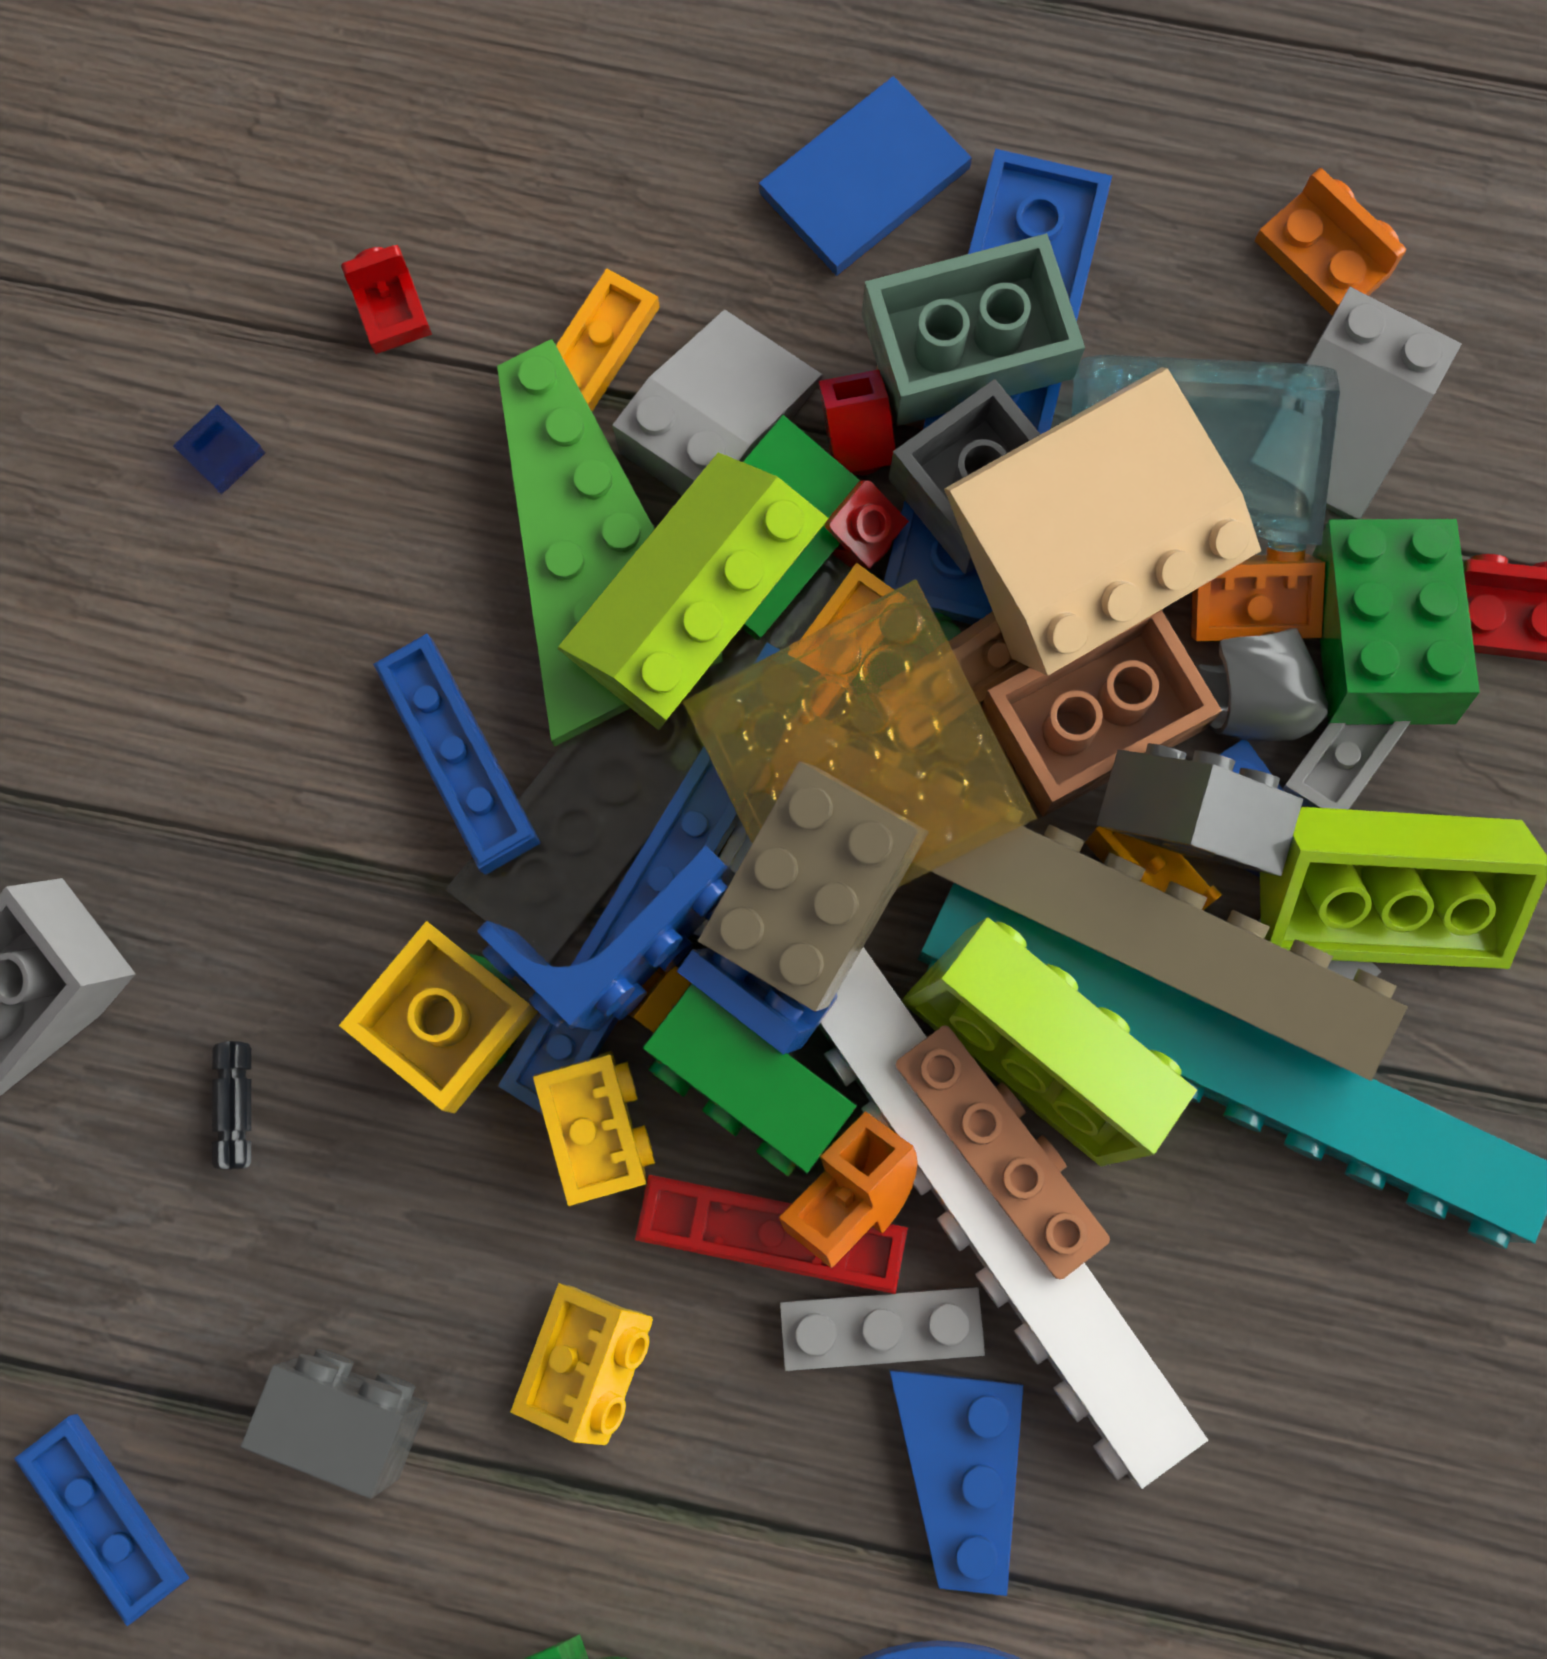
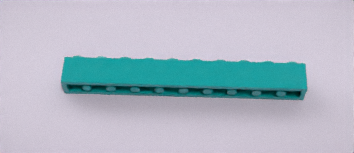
[917,883,1547,1249]

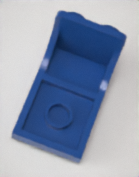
[477,846,736,1032]

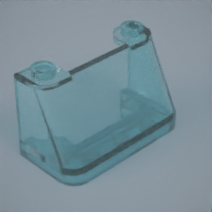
[1071,355,1340,552]

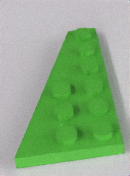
[497,339,723,747]

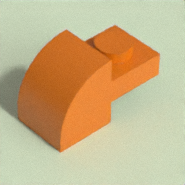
[779,1111,917,1268]

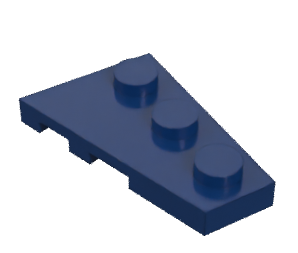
[889,1369,1023,1596]

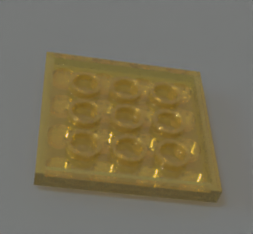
[683,579,1038,888]

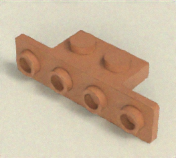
[896,1026,1110,1279]

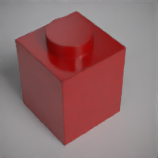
[819,369,895,475]

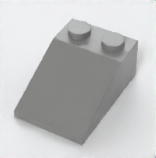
[1248,287,1462,519]
[612,309,822,495]
[0,878,136,1096]

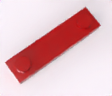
[635,1174,908,1294]

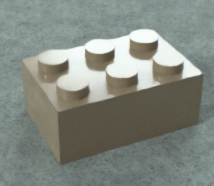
[698,761,929,1012]

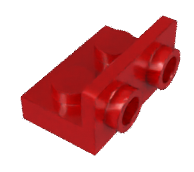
[1463,554,1547,661]

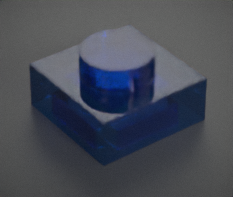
[173,404,265,495]

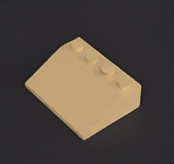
[944,367,1261,676]

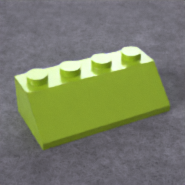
[558,452,829,730]
[1260,807,1547,969]
[902,917,1197,1167]

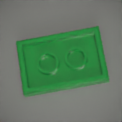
[741,415,860,641]

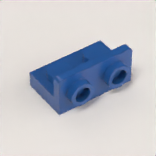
[677,948,838,1055]

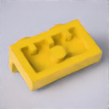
[533,1051,655,1206]
[510,1283,653,1445]

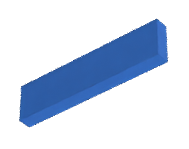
[373,633,541,875]

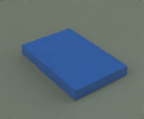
[759,76,972,276]

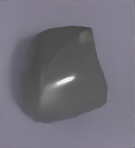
[1196,628,1329,742]

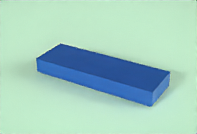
[14,1414,190,1626]

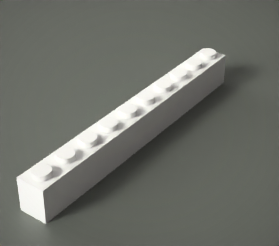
[818,947,1208,1489]

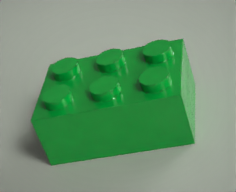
[1312,519,1480,725]
[643,984,856,1177]

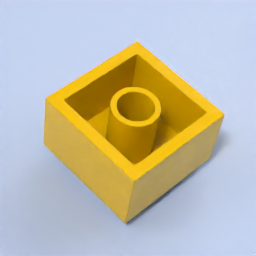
[339,921,538,1114]

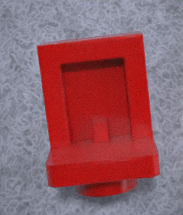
[341,245,432,354]
[825,480,909,569]

